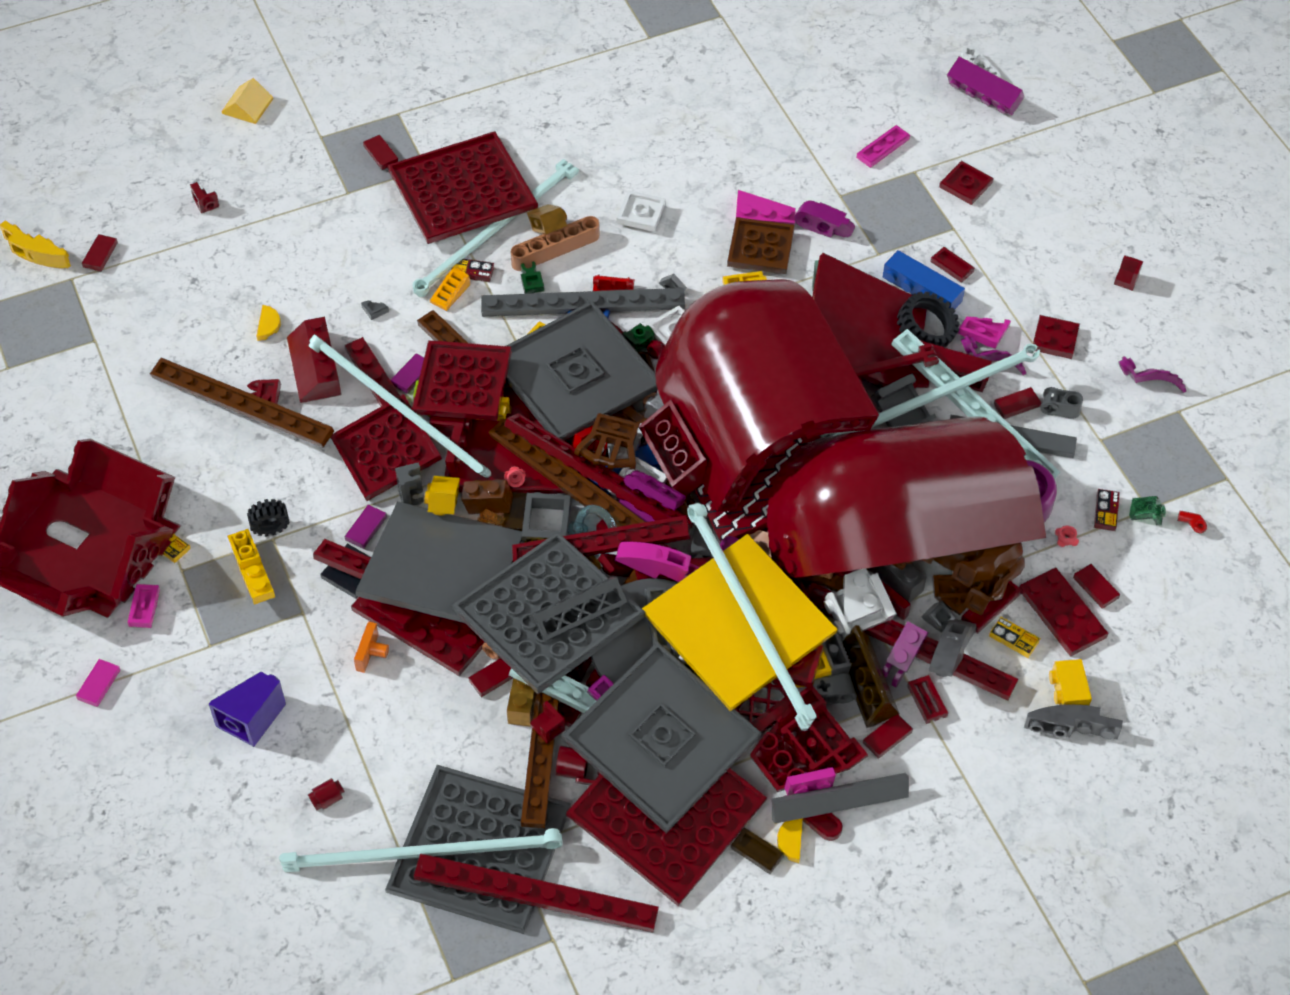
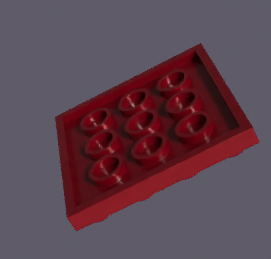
[412,340,512,421]
[330,394,442,501]

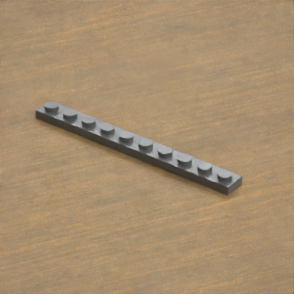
[481,288,685,317]

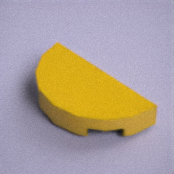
[256,305,281,341]
[777,818,803,863]

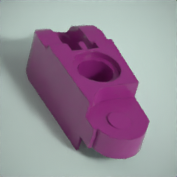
[794,200,855,238]

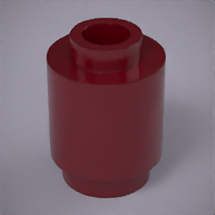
[307,778,345,811]

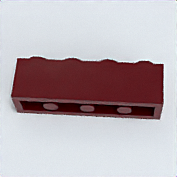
[903,340,992,393]

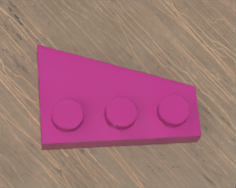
[736,190,796,225]

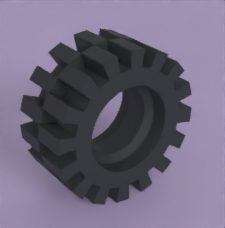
[247,499,290,537]

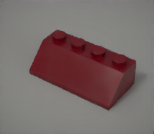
[287,316,342,403]
[639,400,708,496]

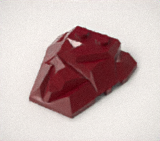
[750,685,868,792]

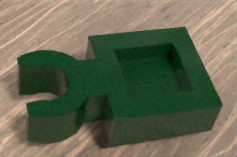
[520,261,544,294]

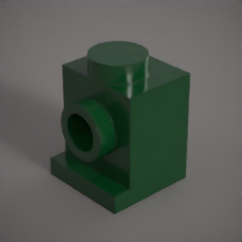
[622,323,654,352]

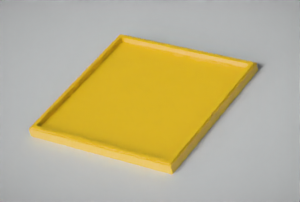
[642,534,837,711]

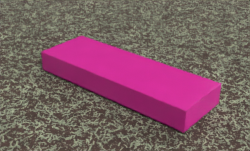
[856,125,910,168]

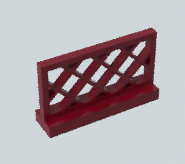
[734,680,790,733]

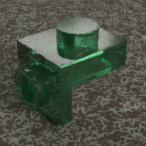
[1129,496,1166,526]

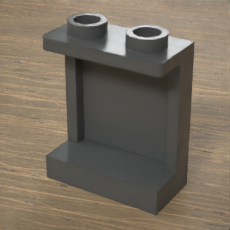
[871,373,937,427]

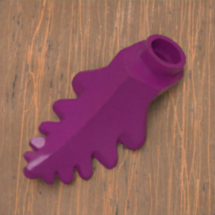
[961,335,1027,376]
[1118,356,1187,393]

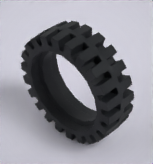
[897,291,960,348]

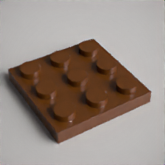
[727,217,795,274]

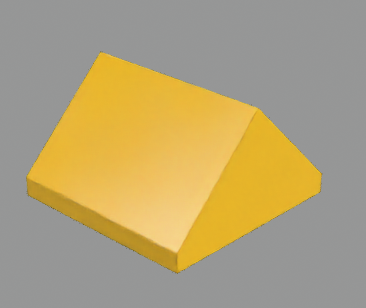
[221,78,273,124]

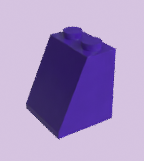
[209,672,286,747]

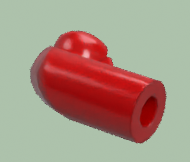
[1177,510,1207,533]

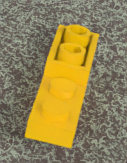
[0,220,71,269]
[227,529,275,605]

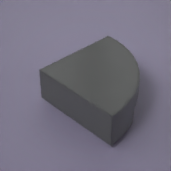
[659,273,687,291]
[361,300,389,320]

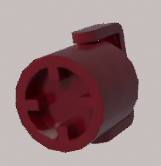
[556,746,600,785]

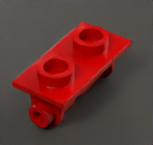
[593,274,635,291]

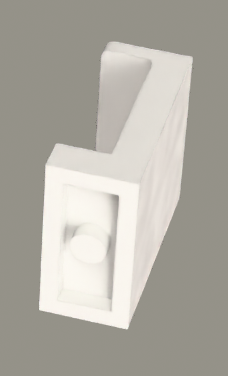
[824,573,896,639]

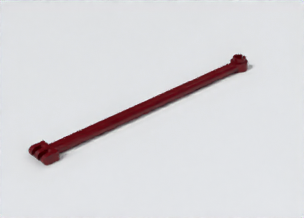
[853,344,939,377]

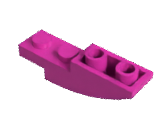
[615,542,700,582]

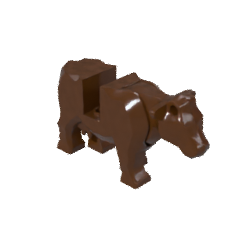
[892,543,1025,616]

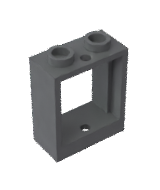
[522,492,571,543]

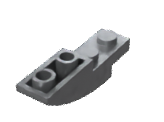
[929,619,976,677]
[1024,704,1123,739]

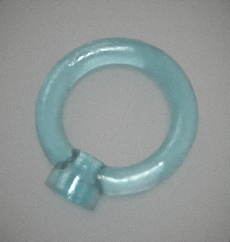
[568,505,617,556]

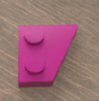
[958,316,1011,349]

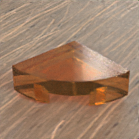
[477,509,505,526]

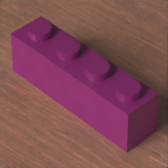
[947,56,1024,116]

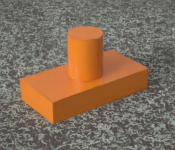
[354,621,389,673]

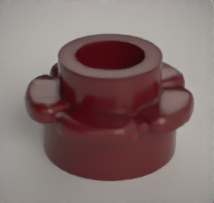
[647,340,665,360]

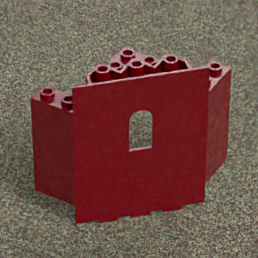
[0,439,181,618]

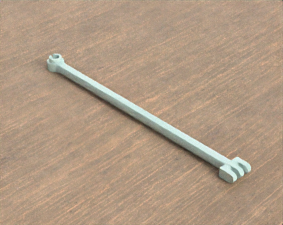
[413,159,579,297]
[308,334,491,478]
[821,344,1040,438]
[687,503,816,731]
[279,828,563,872]

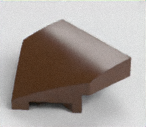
[932,575,976,615]

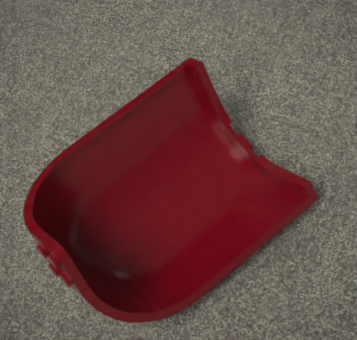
[655,279,879,512]
[767,416,1046,578]

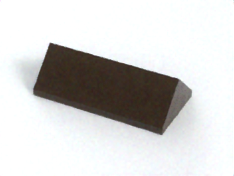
[842,625,900,728]

